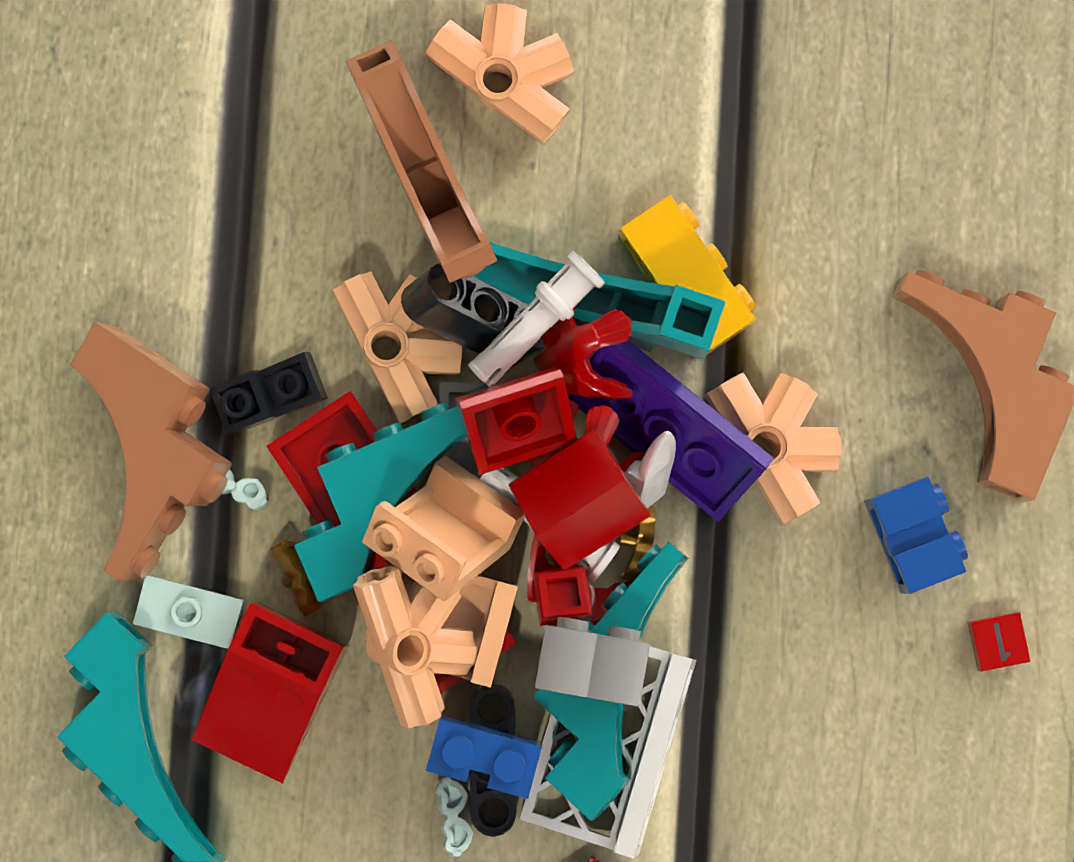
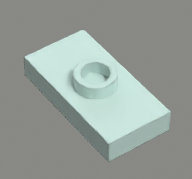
[133,575,245,649]

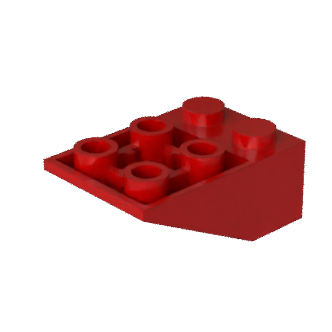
[191,602,349,784]

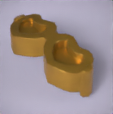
[618,505,656,582]
[270,539,322,616]

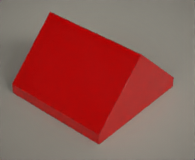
[455,367,577,475]
[508,428,651,570]

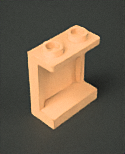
[362,456,525,602]
[365,562,518,688]

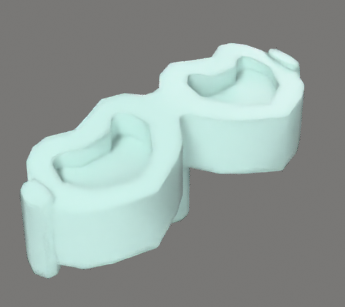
[222,469,268,511]
[435,777,473,858]

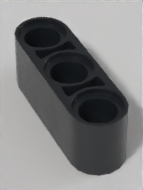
[401,263,545,367]
[469,684,517,837]

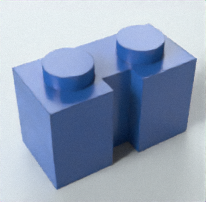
[864,477,968,594]
[426,715,542,799]

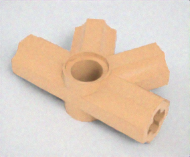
[425,3,574,145]
[332,271,462,425]
[704,372,842,526]
[353,566,478,729]

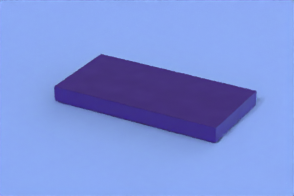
[567,340,774,522]

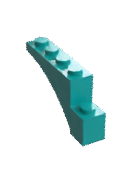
[473,242,726,360]
[294,384,495,602]
[533,541,689,821]
[57,611,226,862]

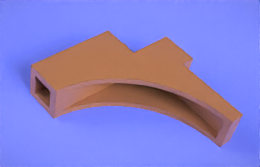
[345,40,497,283]
[892,270,1074,502]
[70,322,233,582]

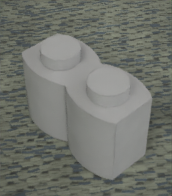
[535,617,650,706]

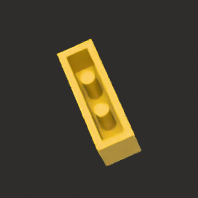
[618,195,756,355]

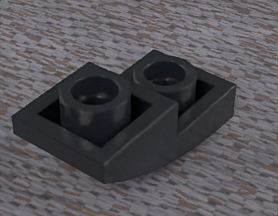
[210,352,328,435]

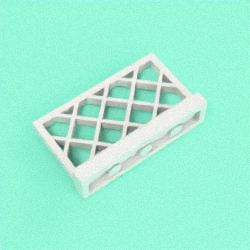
[520,646,696,859]

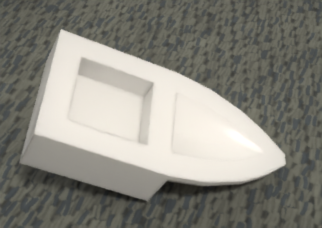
[625,431,676,509]

